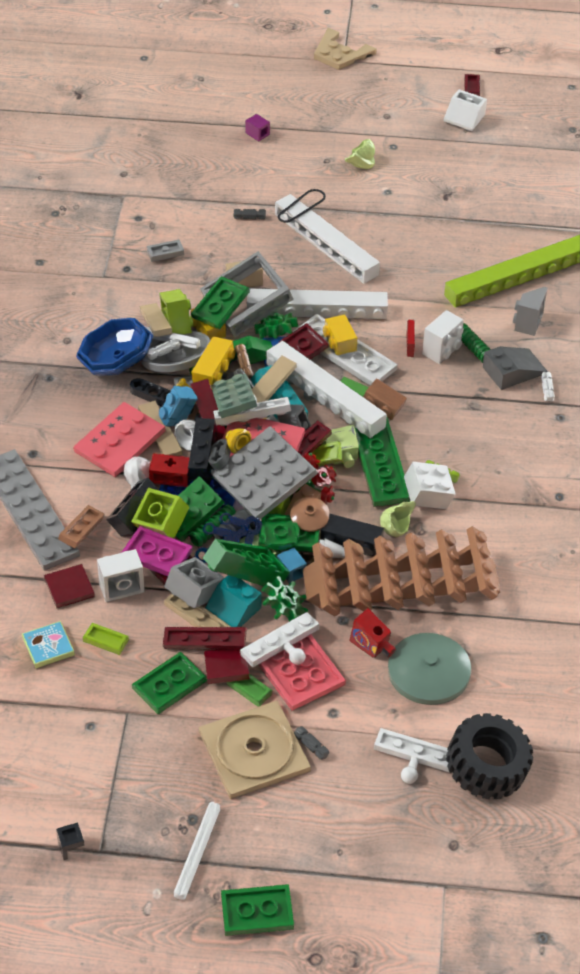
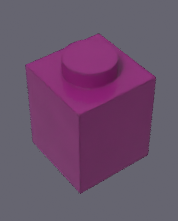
[245,114,270,142]

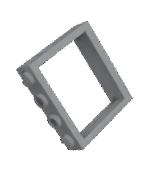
[200,251,294,338]

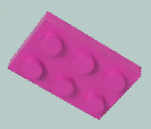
[121,526,193,576]

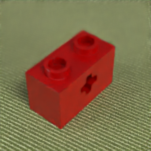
[149,453,190,487]

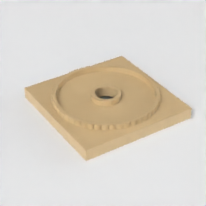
[199,700,311,799]

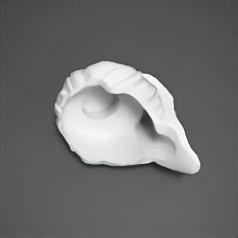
[174,420,195,451]
[124,457,151,489]

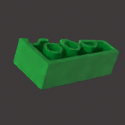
[203,539,290,586]

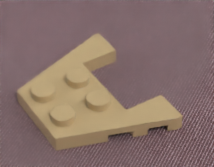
[314,27,377,70]

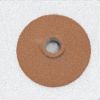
[290,497,329,532]

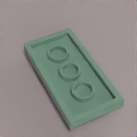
[211,374,257,419]

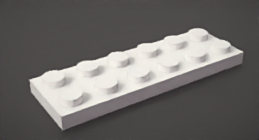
[293,314,398,385]

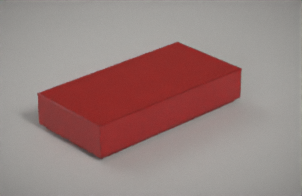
[406,319,415,357]

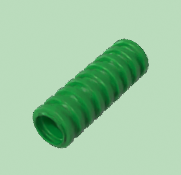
[461,323,491,363]
[189,504,236,547]

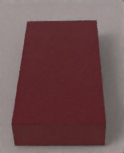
[464,74,480,96]

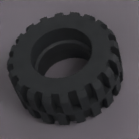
[446,713,534,799]

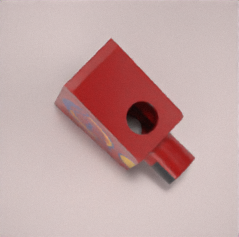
[349,608,396,658]

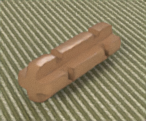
[235,344,253,378]

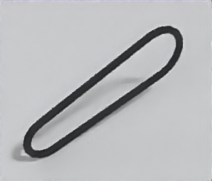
[278,189,326,223]

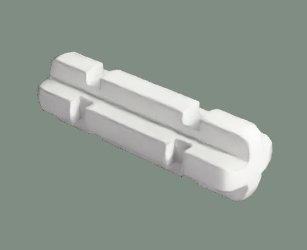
[147,338,181,360]
[541,372,555,402]

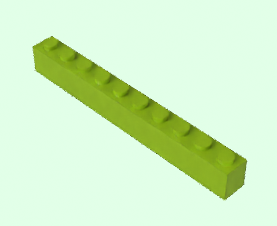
[444,235,580,307]

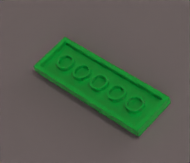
[350,415,411,507]

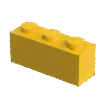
[191,337,236,389]

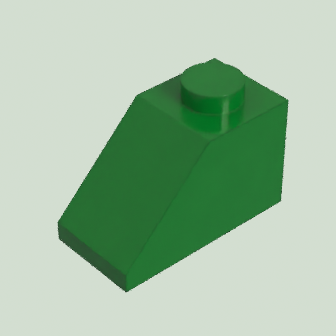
[233,336,273,365]

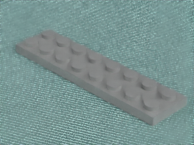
[0,449,80,571]

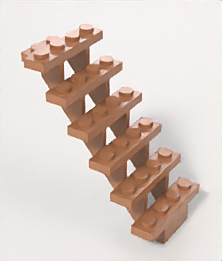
[303,526,501,617]

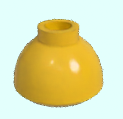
[226,428,251,454]

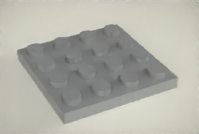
[211,426,318,522]

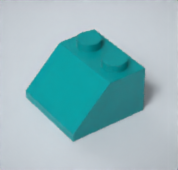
[205,575,262,627]

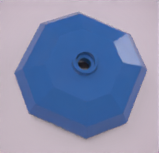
[76,318,153,376]

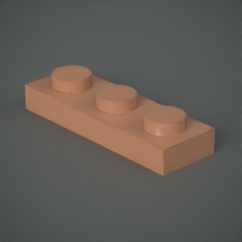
[58,505,105,548]

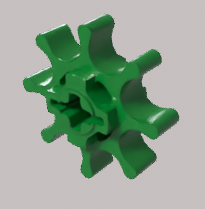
[254,312,299,339]
[261,576,308,622]

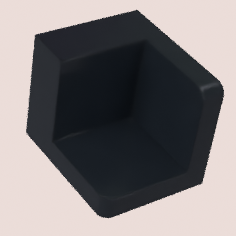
[56,822,85,860]

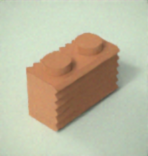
[363,378,407,420]

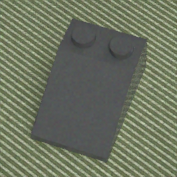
[483,346,548,390]

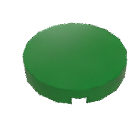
[260,516,300,550]

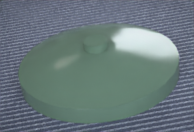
[388,633,471,705]

